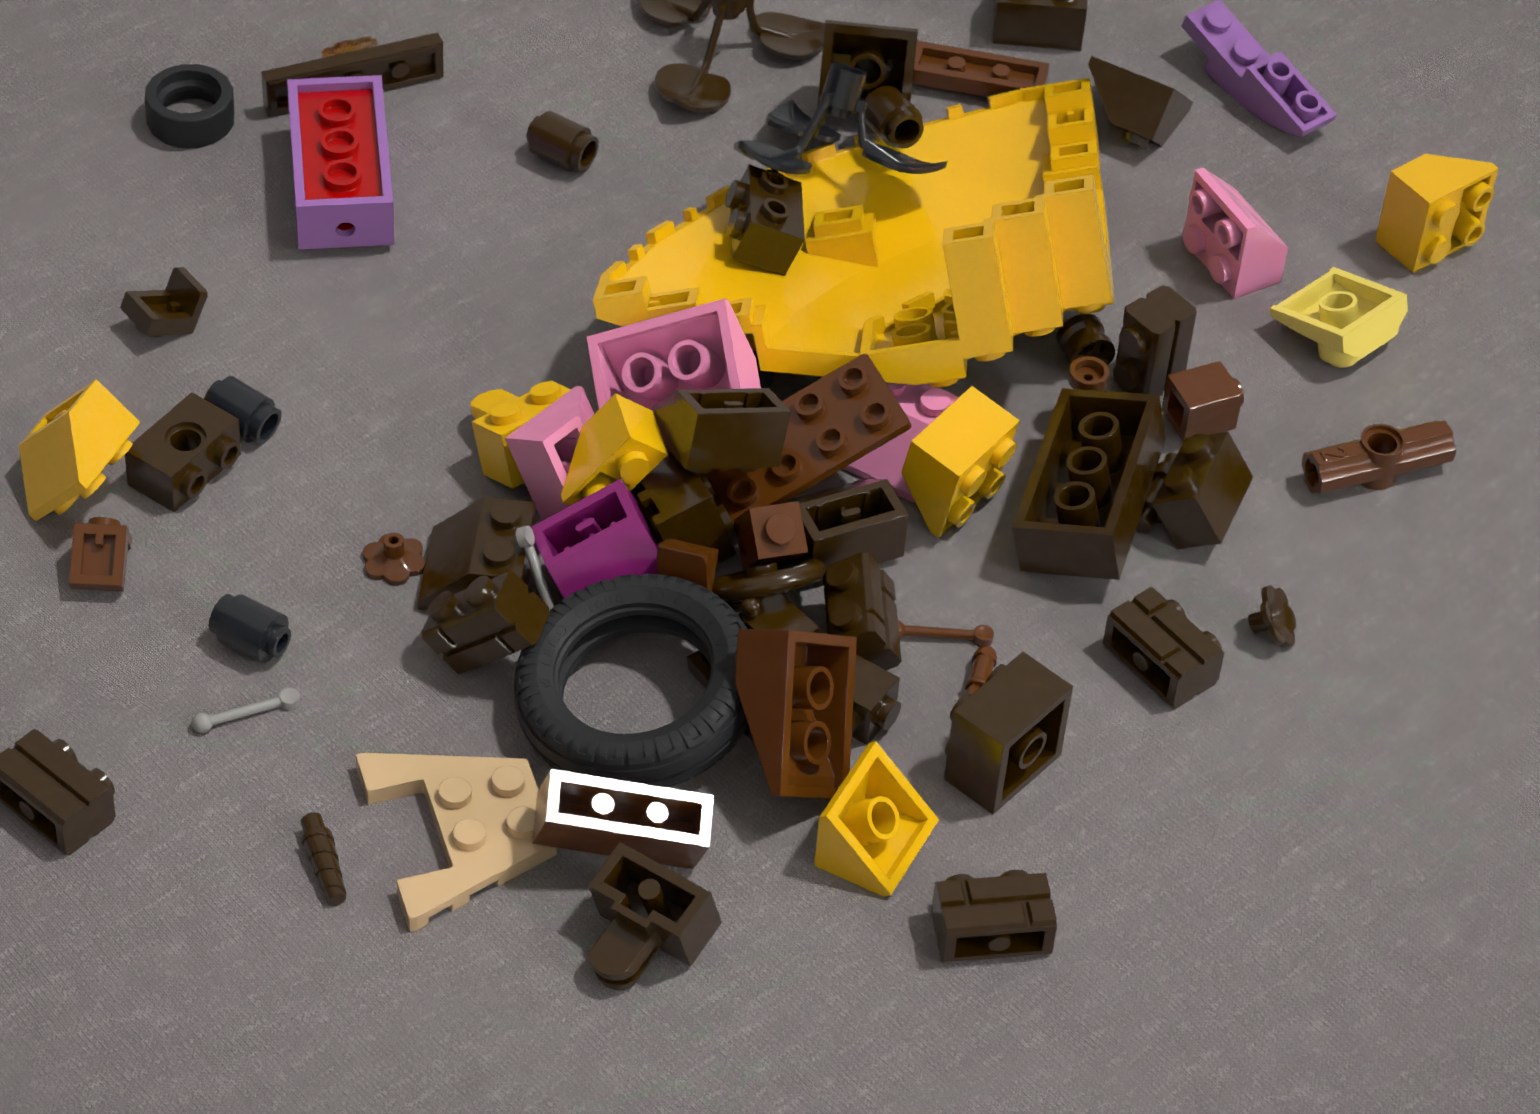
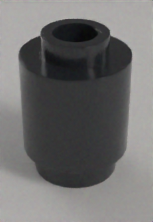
[204,376,282,444]
[209,594,291,663]

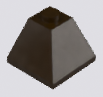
[1088,56,1193,149]

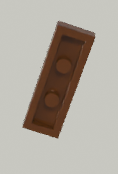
[912,41,1050,97]

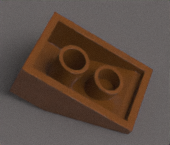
[735,629,857,799]

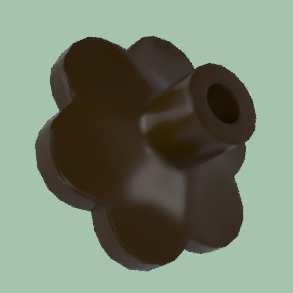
[1248,585,1296,647]

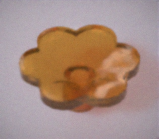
[321,36,378,58]

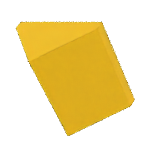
[814,741,939,897]

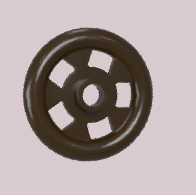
[712,559,826,602]

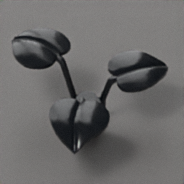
[733,63,948,175]

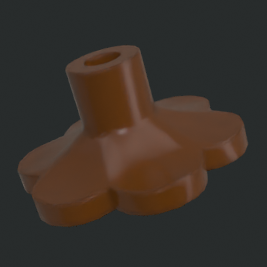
[363,532,426,586]

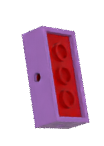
[287,75,395,250]

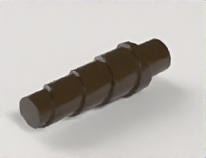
[300,812,347,906]

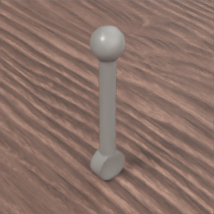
[516,525,554,610]
[191,687,300,733]

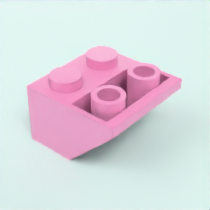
[1182,168,1288,299]
[505,386,594,521]

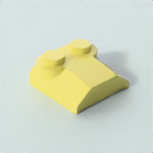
[1269,267,1408,368]

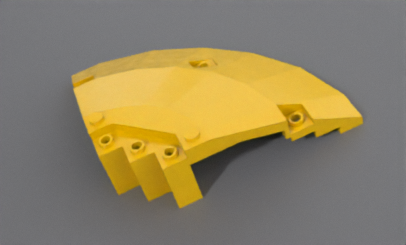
[593,77,1114,388]

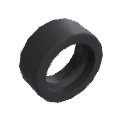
[145,64,235,148]

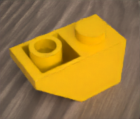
[561,393,668,506]

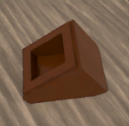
[657,538,719,591]

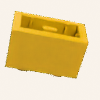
[1375,154,1499,273]
[19,379,140,521]
[901,386,1020,538]

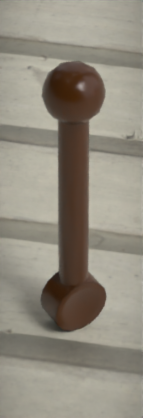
[898,620,994,647]

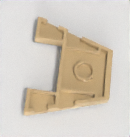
[356,753,557,932]

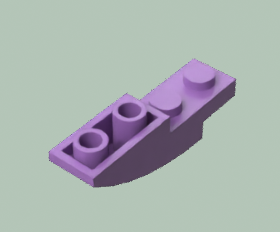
[1181,0,1337,137]

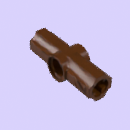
[1301,420,1457,494]

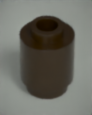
[865,86,924,149]
[526,111,599,171]

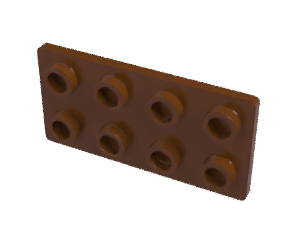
[704,354,912,526]

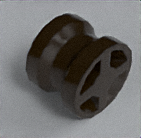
[1056,314,1116,366]

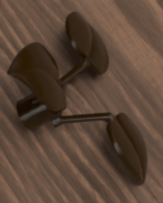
[637,0,825,112]

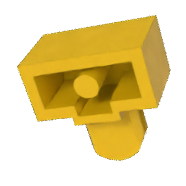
[470,381,571,489]

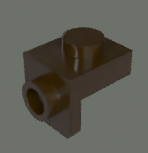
[120,267,208,337]

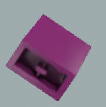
[531,479,658,599]

